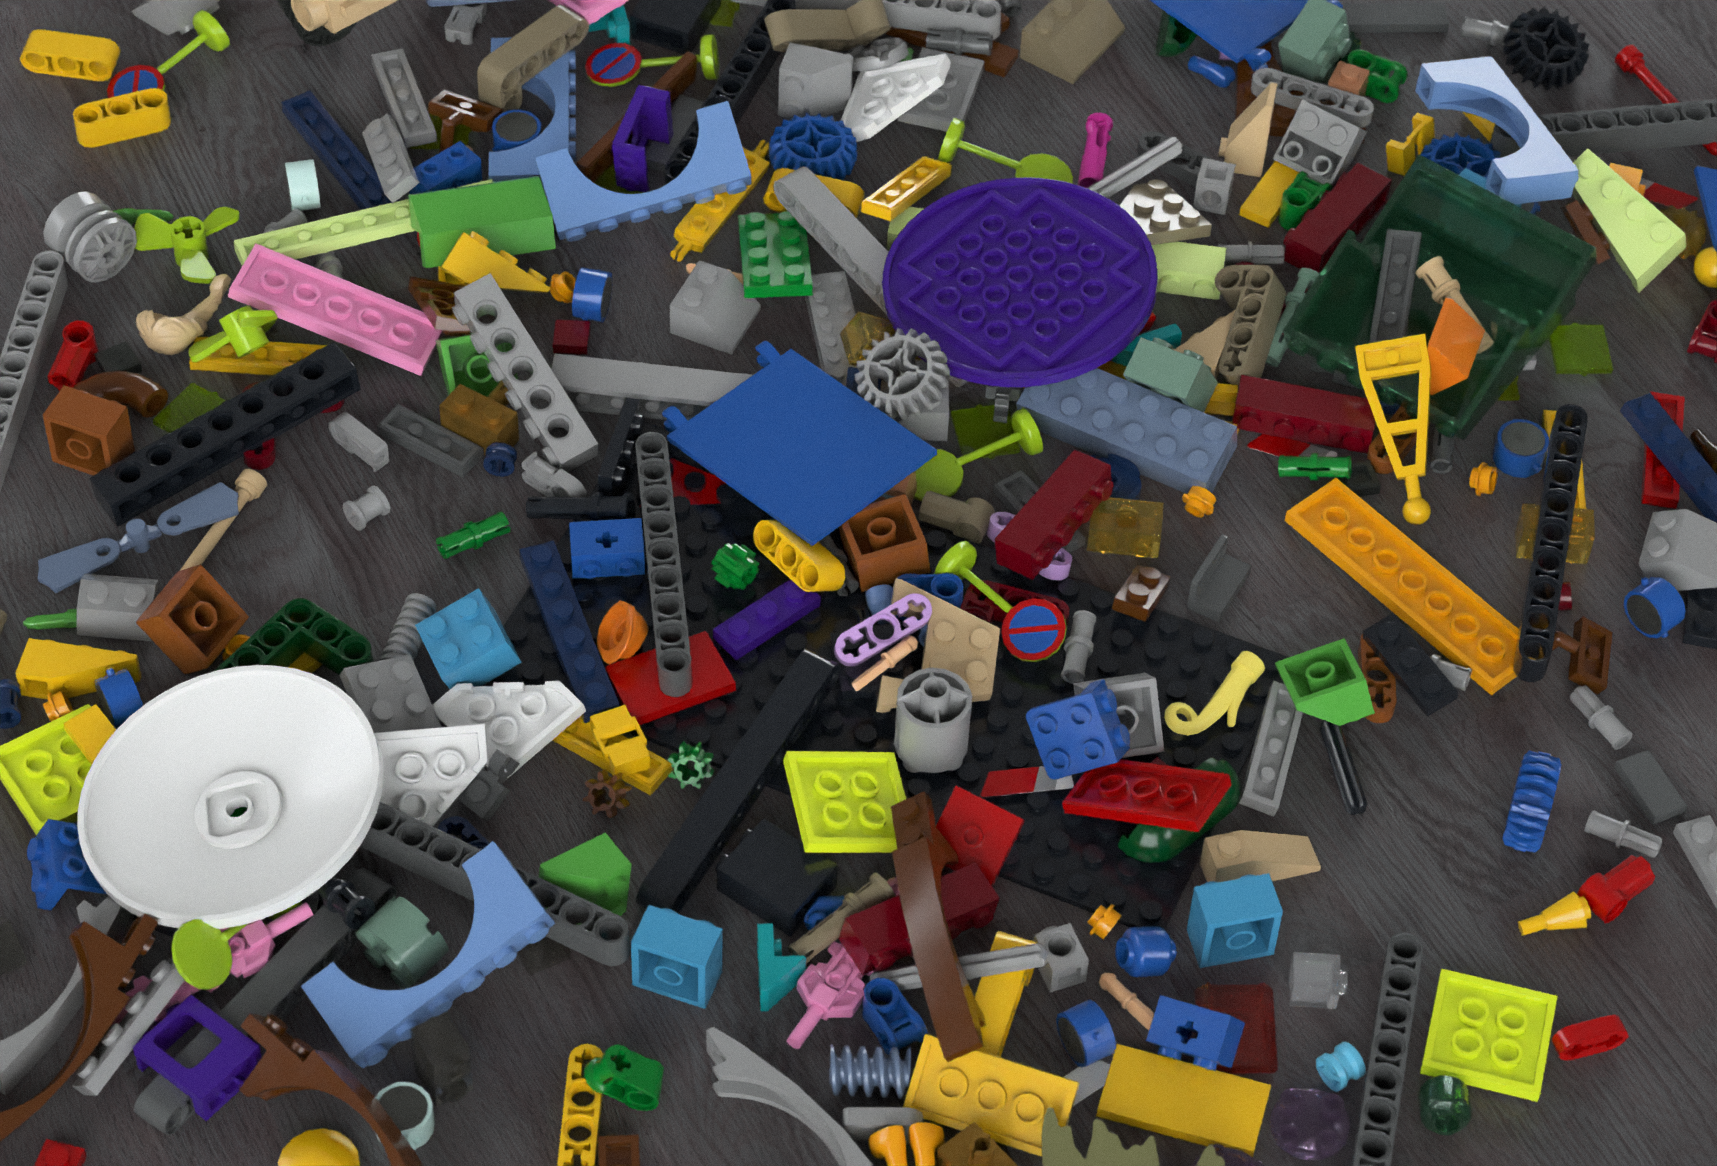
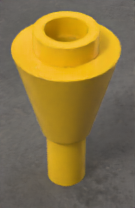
[1518,891,1591,936]

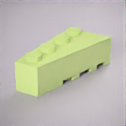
[1572,149,1686,293]

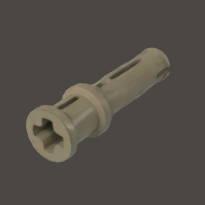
[788,873,895,964]

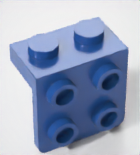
[1026,679,1130,780]
[27,819,108,911]

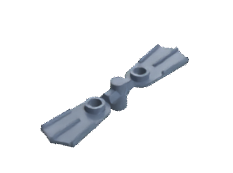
[37,482,239,593]

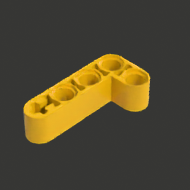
[975,931,1036,1057]

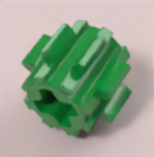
[711,543,759,590]
[668,742,715,789]

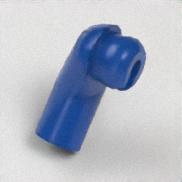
[1188,55,1236,88]
[804,896,844,930]

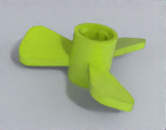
[134,207,240,284]
[188,305,278,362]

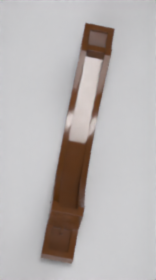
[891,791,986,1062]
[0,914,158,1142]
[239,1013,423,1166]

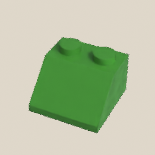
[436,333,518,397]
[1275,638,1375,726]
[539,833,631,925]

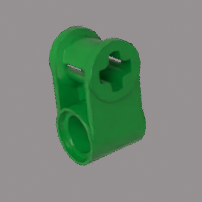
[1347,50,1408,103]
[1278,171,1333,230]
[584,1044,664,1111]

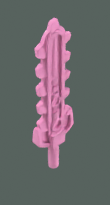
[787,877,900,1049]
[110,902,314,1027]

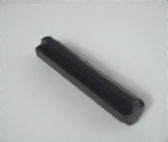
[1320,720,1367,816]

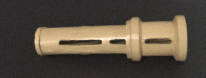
[1415,256,1494,354]

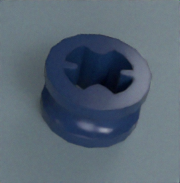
[483,443,517,477]

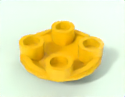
[278,1128,360,1166]

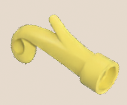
[1164,651,1265,736]

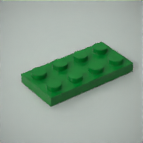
[738,211,813,298]

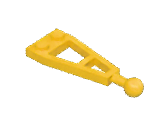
[1355,334,1431,525]

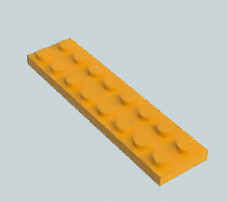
[1285,478,1536,695]

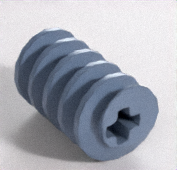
[829,1044,911,1099]

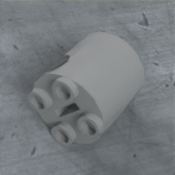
[894,668,972,773]

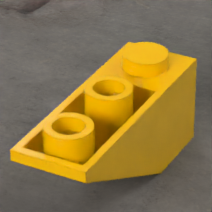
[440,231,550,293]
[15,638,141,700]

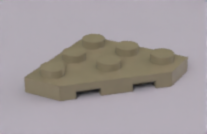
[1120,179,1212,245]

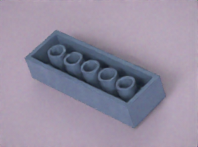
[1016,368,1237,494]

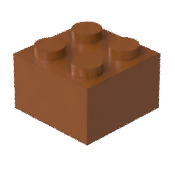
[43,385,135,476]
[839,494,931,592]
[136,564,249,675]

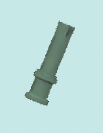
[1266,268,1327,367]

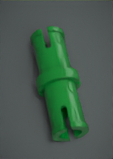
[1278,453,1352,481]
[436,511,510,559]

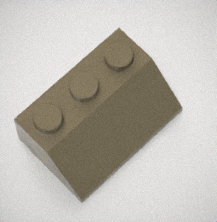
[1020,0,1125,84]

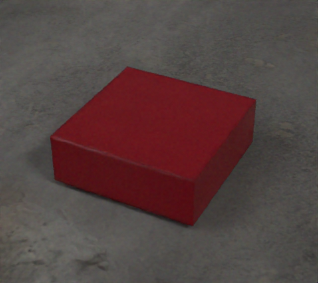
[553,320,590,355]

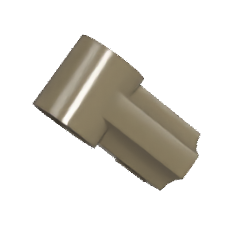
[918,491,995,544]

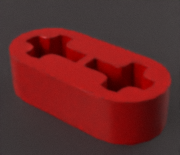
[1552,1015,1628,1061]

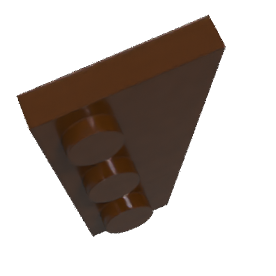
[408,276,470,337]

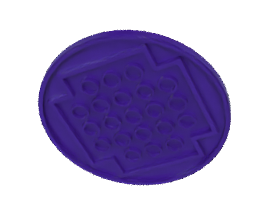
[882,177,1158,387]

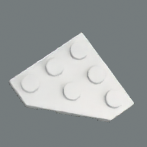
[841,54,951,142]
[432,681,586,779]
[374,724,488,826]

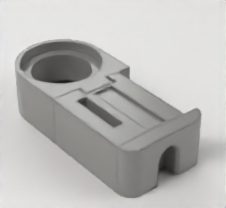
[445,3,487,45]
[328,412,389,472]
[521,451,587,497]
[842,1107,923,1143]

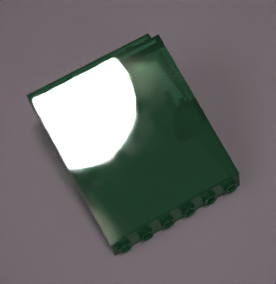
[1283,154,1597,440]

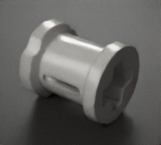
[342,485,390,531]

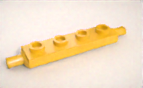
[670,140,770,262]

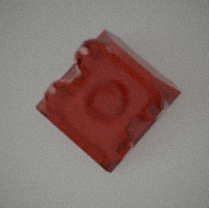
[1195,982,1278,1073]

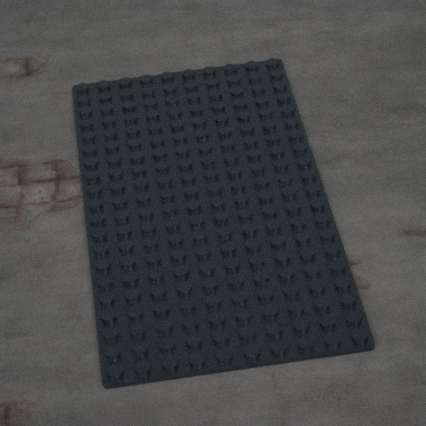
[493,422,1289,930]

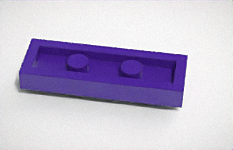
[713,579,821,660]

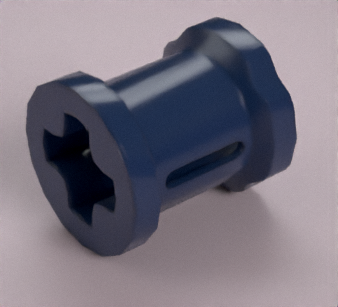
[0,679,21,729]

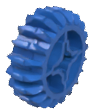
[769,112,857,181]
[1416,133,1501,206]
[1502,751,1561,853]

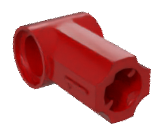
[47,320,99,391]
[1577,855,1655,924]

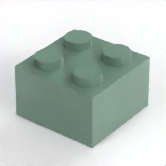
[1278,0,1351,84]
[1123,337,1218,412]

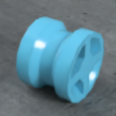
[1315,1042,1366,1092]

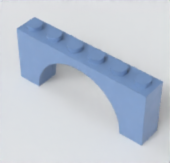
[489,38,576,195]
[1415,56,1579,206]
[535,101,752,242]
[301,841,555,1069]

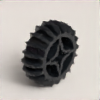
[1502,7,1589,91]

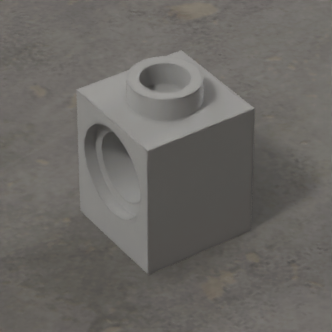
[1193,158,1236,215]
[1034,923,1089,993]

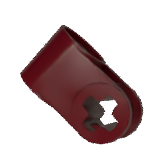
[1687,299,1717,364]

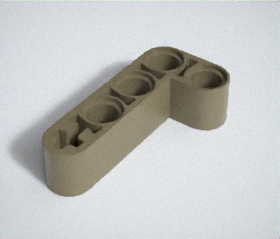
[764,0,891,51]
[477,5,589,113]
[1214,265,1286,394]

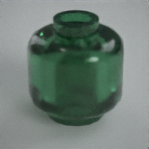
[1418,1075,1472,1135]

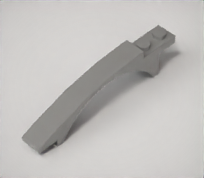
[0,896,132,1095]
[707,1027,873,1166]

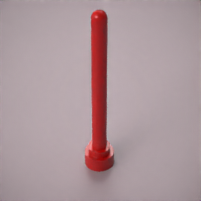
[1615,45,1717,156]

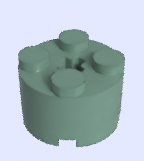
[356,896,449,989]

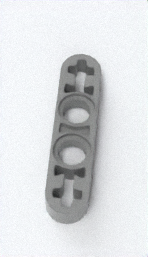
[1251,68,1374,128]

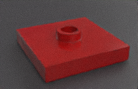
[936,786,1025,887]

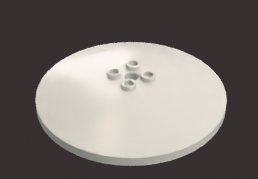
[77,665,383,929]

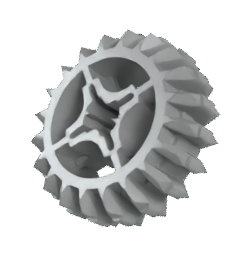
[855,328,950,422]

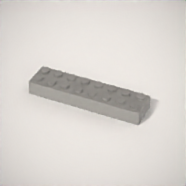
[804,271,866,386]

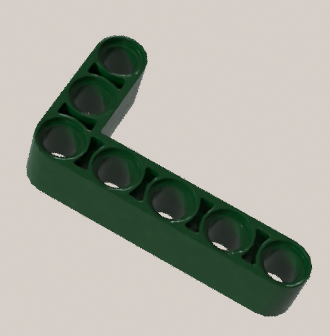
[213,598,374,675]

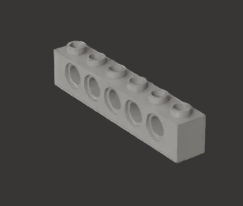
[452,273,598,472]

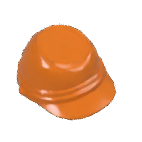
[597,601,649,664]

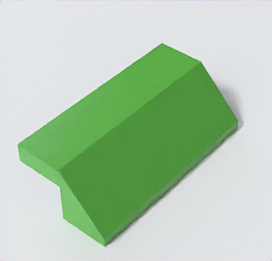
[408,176,556,268]

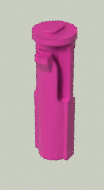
[1078,113,1113,188]

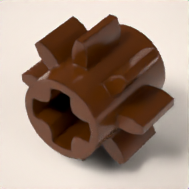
[583,769,632,818]

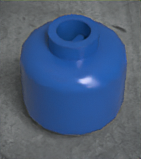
[1115,926,1176,977]

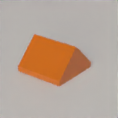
[1427,298,1485,395]

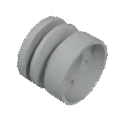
[43,191,137,283]

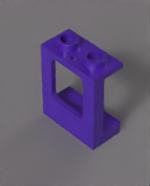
[612,84,673,193]
[133,995,262,1121]

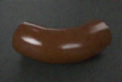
[72,370,168,418]

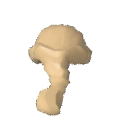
[136,274,232,355]

